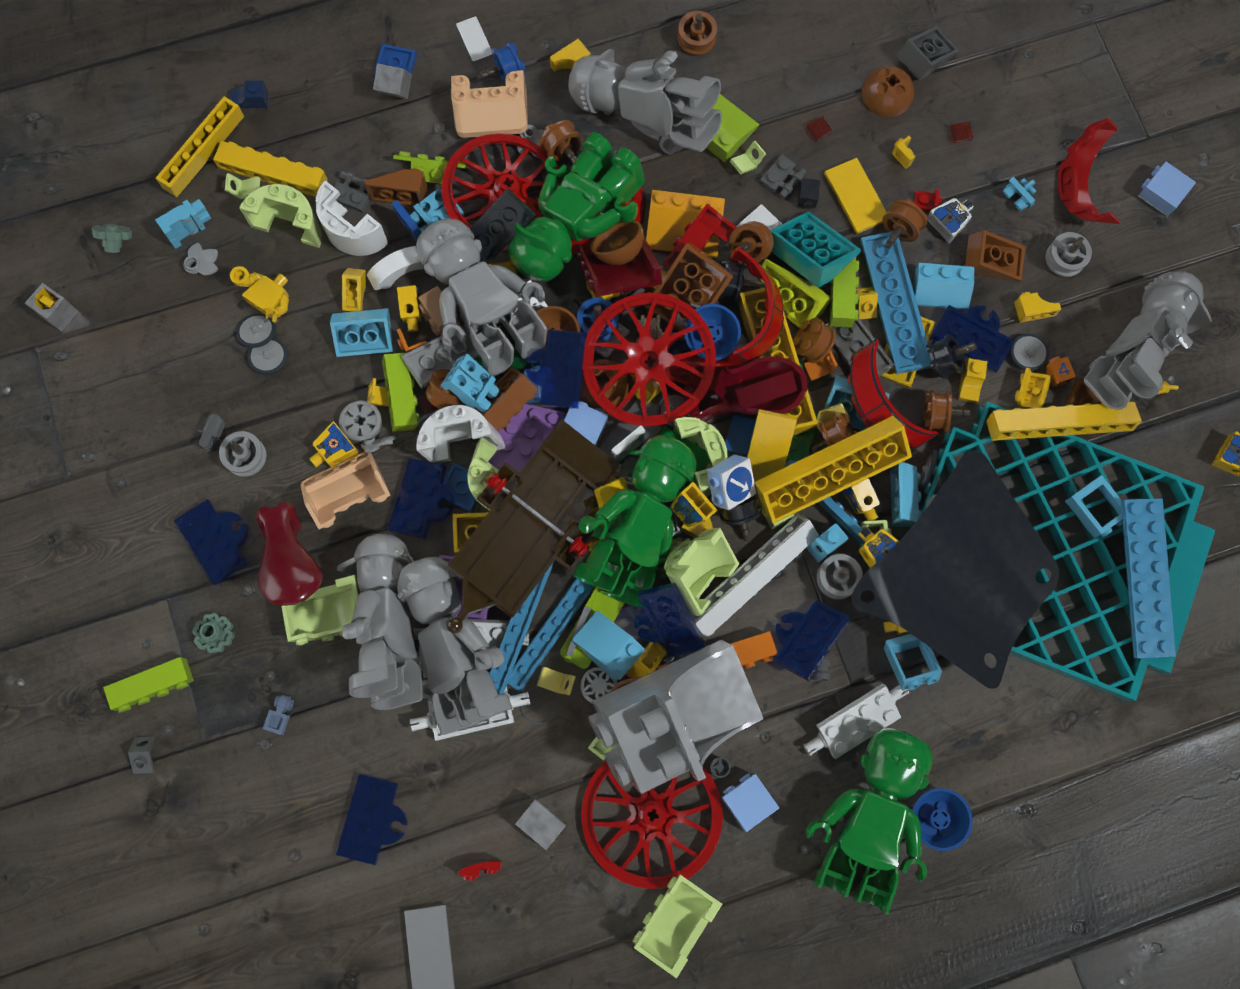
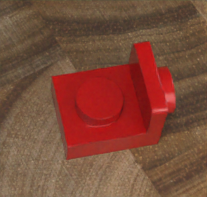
[913,189,942,213]

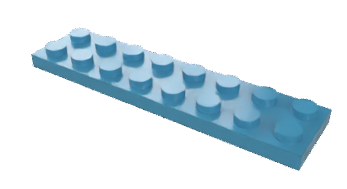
[860,231,931,375]
[1121,498,1176,658]

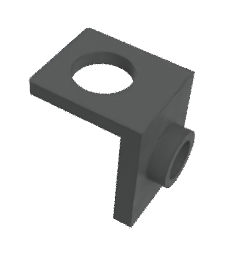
[128,736,155,774]

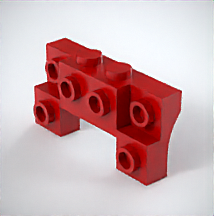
[662,204,737,270]

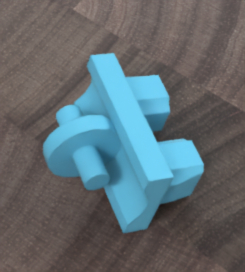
[1003,177,1036,211]

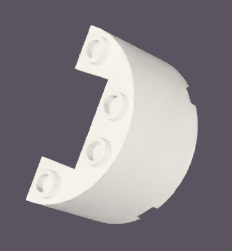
[316,181,388,256]
[416,405,505,465]

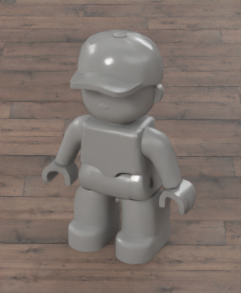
[568,49,722,155]
[416,219,547,376]
[1084,271,1212,410]
[337,534,423,710]
[397,557,512,735]

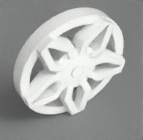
[580,667,617,704]

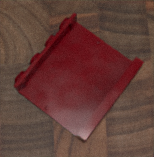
[575,237,662,297]

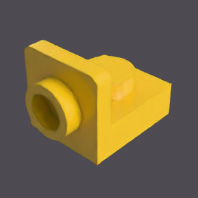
[892,136,915,169]

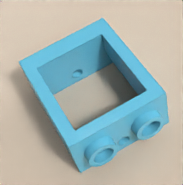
[1065,475,1123,538]
[884,634,942,690]

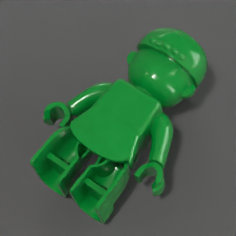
[508,132,645,282]
[572,435,697,608]
[806,728,933,915]

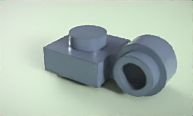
[263,694,294,735]

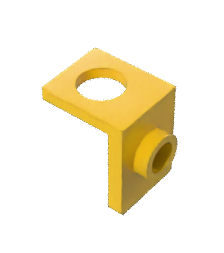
[856,287,878,319]
[367,378,389,407]

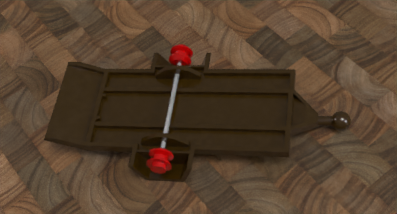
[446,419,623,634]

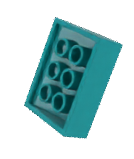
[770,211,861,288]

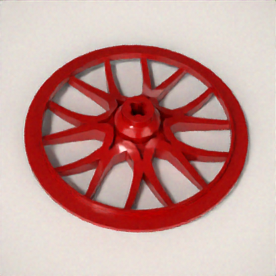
[441,134,562,252]
[582,293,716,427]
[582,761,723,889]

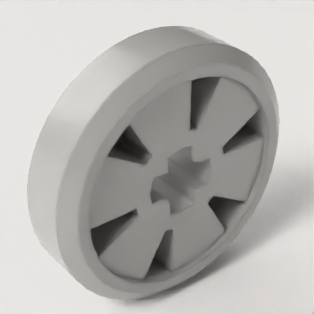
[339,401,382,443]

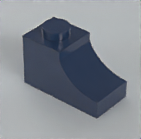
[230,80,268,108]

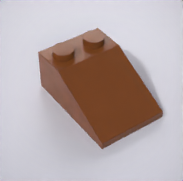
[364,168,428,206]
[965,230,1025,281]

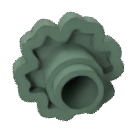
[92,224,132,253]
[192,613,235,654]

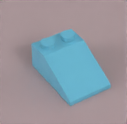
[571,611,645,680]

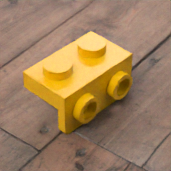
[1015,368,1051,409]

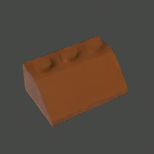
[474,367,539,431]

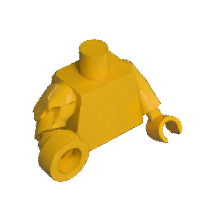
[230,266,289,322]

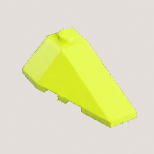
[760,259,832,328]

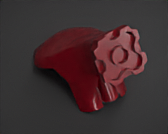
[683,356,808,422]
[255,501,323,606]

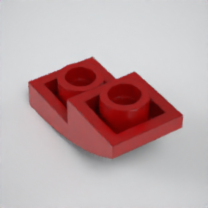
[458,861,502,881]

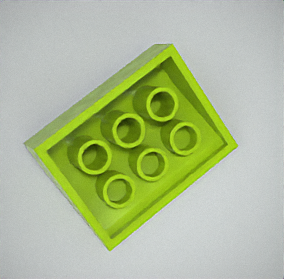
[706,94,759,163]

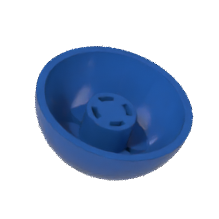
[685,304,741,360]
[912,788,973,851]

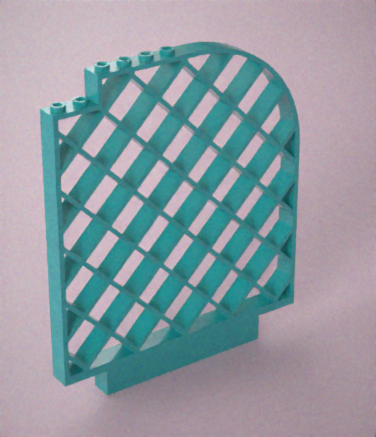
[920,401,1215,702]

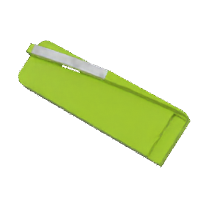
[560,588,625,669]

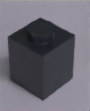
[798,178,820,209]

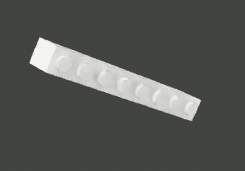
[686,513,819,639]

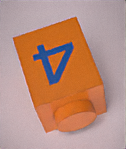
[1044,356,1076,388]

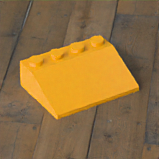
[646,190,725,258]

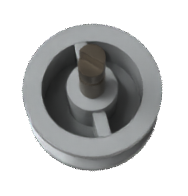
[1045,232,1092,277]
[219,431,267,477]
[817,554,863,599]

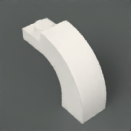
[367,246,424,290]

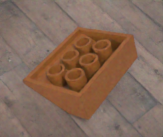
[645,242,733,331]

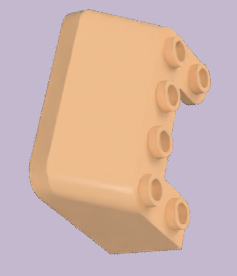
[451,70,528,138]
[301,452,391,529]

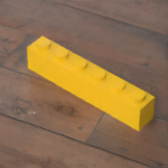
[156,96,244,198]
[213,141,328,197]

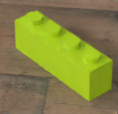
[830,257,859,328]
[382,353,420,432]
[103,657,194,713]

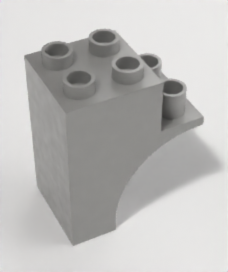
[588,640,764,794]

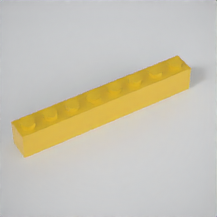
[986,402,1142,441]

